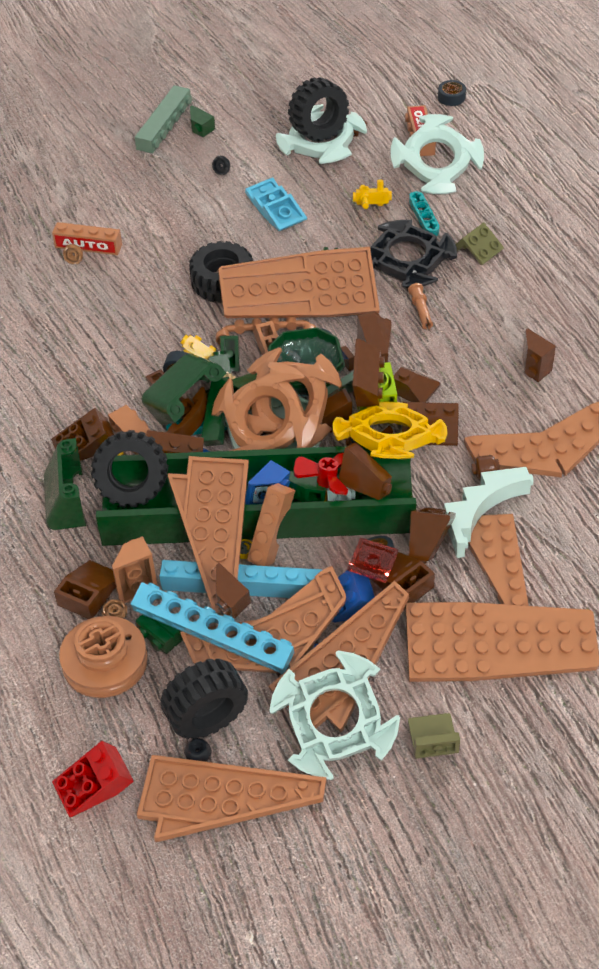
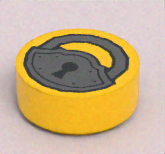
[240,539,252,559]

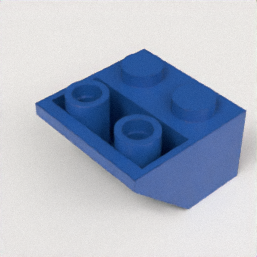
[332,567,375,623]

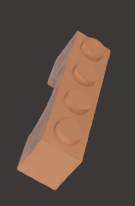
[247,483,295,566]

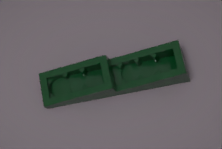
[201,377,230,446]

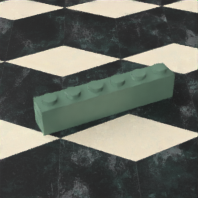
[135,85,192,154]

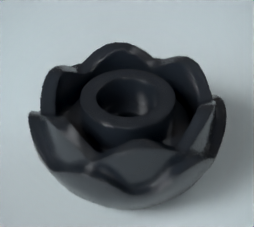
[212,155,231,175]
[184,738,212,762]

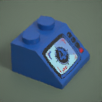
[245,460,290,505]

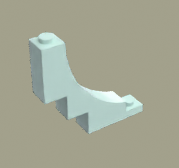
[444,467,533,558]

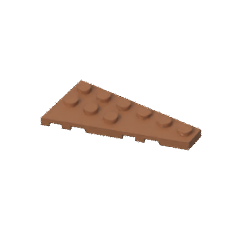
[468,514,529,606]

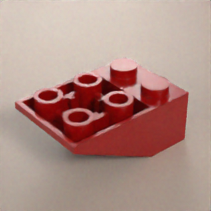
[52,741,134,817]

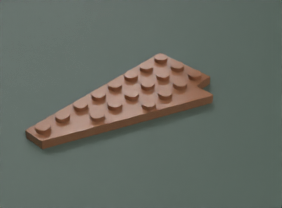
[168,456,249,615]
[269,581,409,733]
[137,755,327,842]

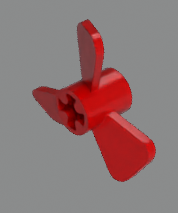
[294,453,348,495]

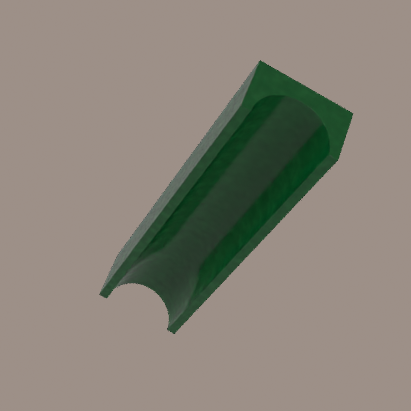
[96,445,417,546]

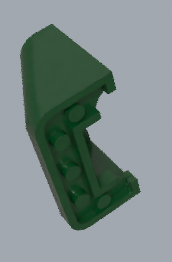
[141,353,227,426]
[44,438,86,530]

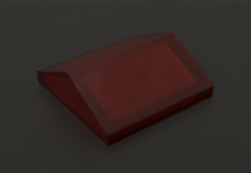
[347,537,399,583]

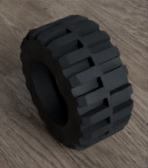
[288,77,349,142]
[189,241,253,303]
[91,430,168,508]
[160,659,248,739]

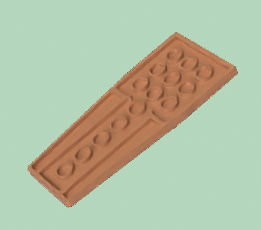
[218,247,380,318]
[405,602,599,682]

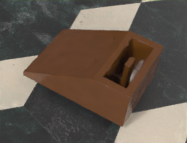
[51,408,114,460]
[363,551,435,610]
[54,560,116,619]

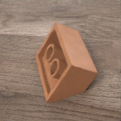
[112,537,158,604]

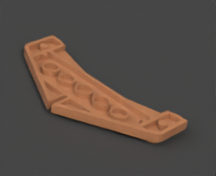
[464,402,599,477]
[180,566,346,674]

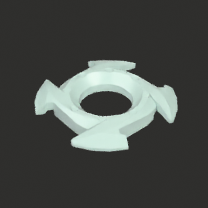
[276,104,367,164]
[390,114,484,194]
[269,651,400,780]

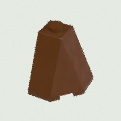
[357,311,392,363]
[321,389,352,433]
[339,443,392,500]
[409,507,456,564]

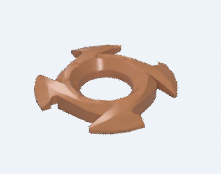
[247,348,342,448]
[212,362,320,451]

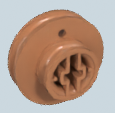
[59,616,148,698]

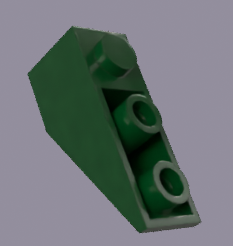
[288,471,327,502]

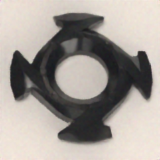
[370,219,457,288]

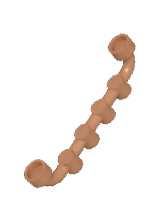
[216,317,316,345]

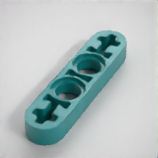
[409,191,440,236]

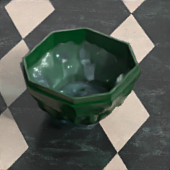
[267,327,345,396]

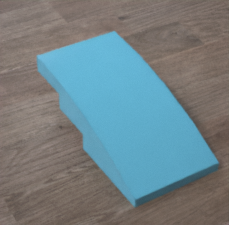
[245,177,307,231]

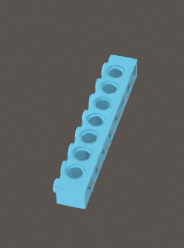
[131,582,295,674]

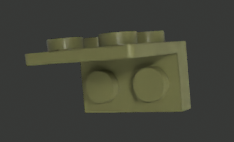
[455,222,504,265]
[408,713,460,759]

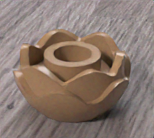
[63,244,83,264]
[102,599,127,619]

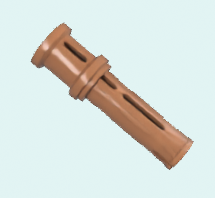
[408,283,433,329]

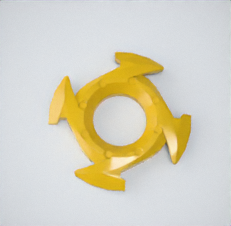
[333,401,447,459]

